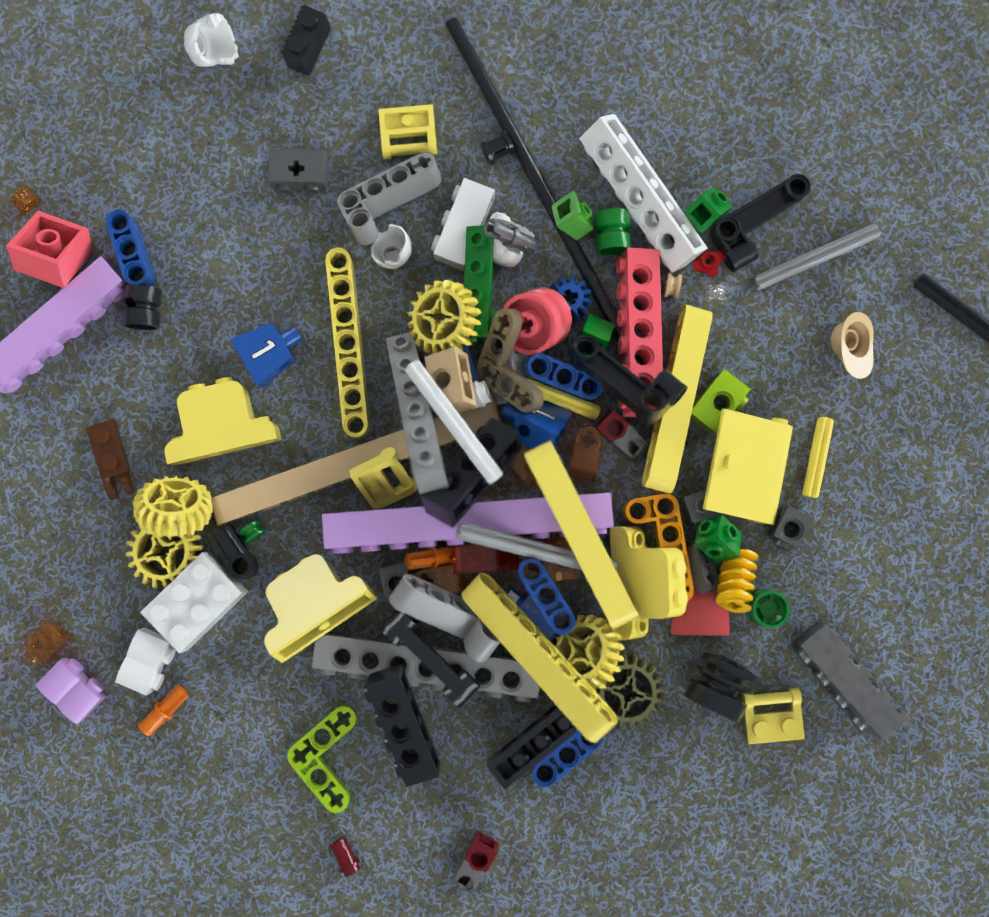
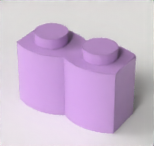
[35,658,107,724]

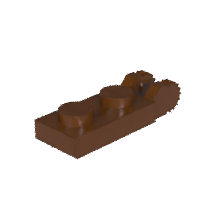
[86,419,135,500]

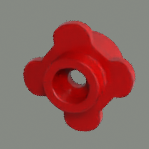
[692,248,724,277]

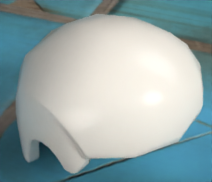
[371,224,412,269]

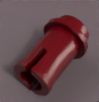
[329,836,360,877]

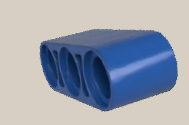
[105,209,155,286]
[521,354,603,399]
[518,557,575,634]
[532,730,603,787]

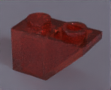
[452,544,519,574]

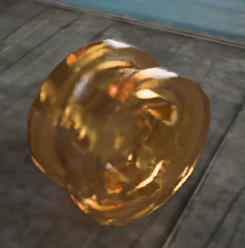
[11,187,41,214]

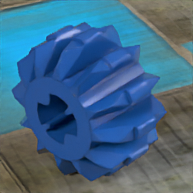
[550,276,593,323]

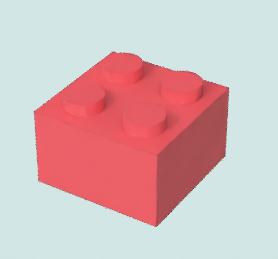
[6,211,94,288]

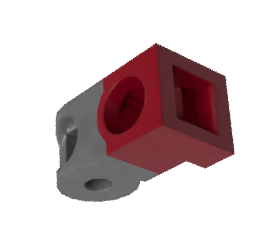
[592,410,648,462]
[452,830,499,894]

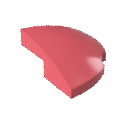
[670,582,730,636]

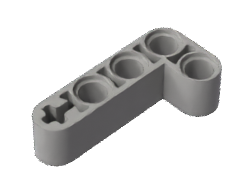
[337,153,442,245]
[389,574,500,663]

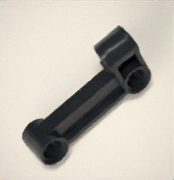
[711,174,811,273]
[570,335,688,424]
[380,610,481,708]

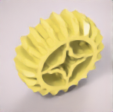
[407,280,482,354]
[133,475,213,540]
[125,524,204,589]
[554,614,625,692]

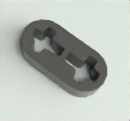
[686,541,719,594]

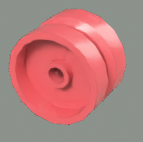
[501,287,572,355]

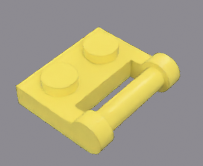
[378,104,437,160]
[349,447,418,510]
[741,688,805,744]

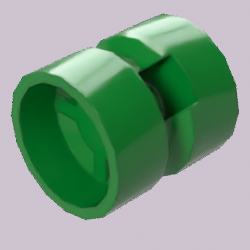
[594,208,632,256]
[745,589,790,628]

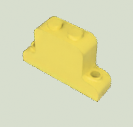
[164,377,282,466]
[610,526,687,641]
[264,554,377,663]

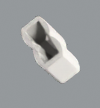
[115,627,176,695]

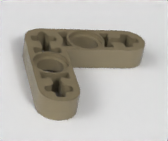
[476,308,544,413]

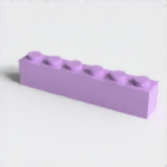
[0,256,129,394]

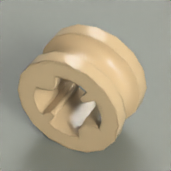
[663,273,682,299]

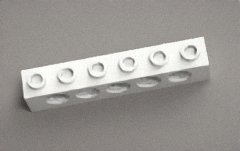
[579,114,708,273]

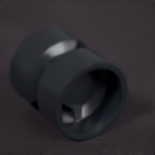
[122,285,162,330]

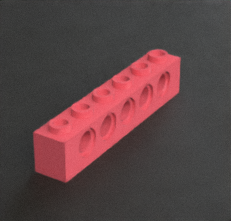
[616,247,663,418]

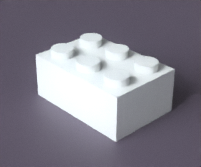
[140,552,249,654]

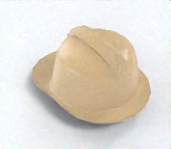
[831,312,873,379]

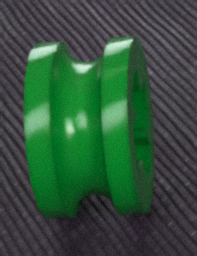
[238,519,267,545]

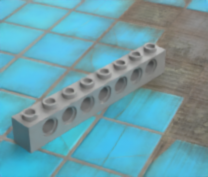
[312,632,539,702]

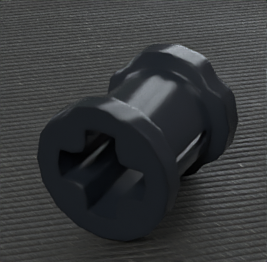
[480,131,515,166]

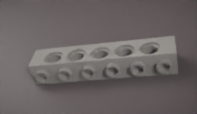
[386,332,449,494]

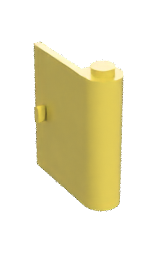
[703,409,793,526]

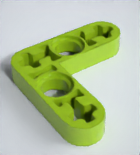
[287,705,358,813]

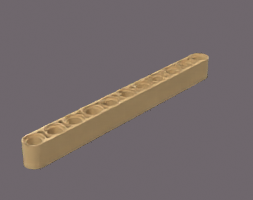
[211,398,503,526]

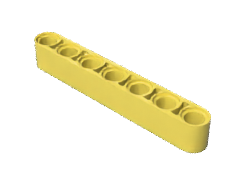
[325,248,371,439]
[642,304,712,494]
[524,440,639,629]
[461,572,617,743]

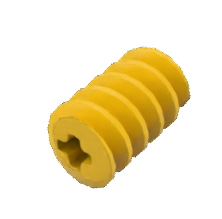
[716,549,758,613]

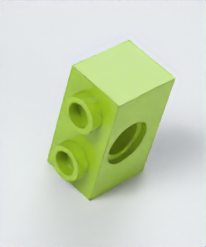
[690,369,751,435]

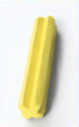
[527,378,601,420]
[802,417,834,498]

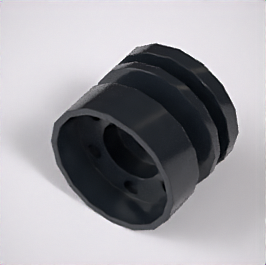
[684,651,760,723]

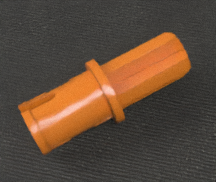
[404,545,460,570]
[138,685,189,737]

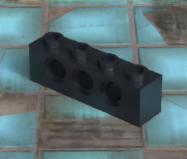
[421,418,522,528]
[364,664,441,787]
[487,704,578,790]

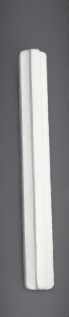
[405,360,502,484]

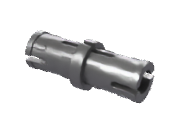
[484,218,536,254]

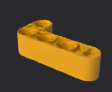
[623,494,694,601]

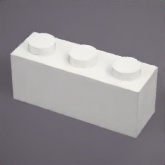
[431,178,495,272]

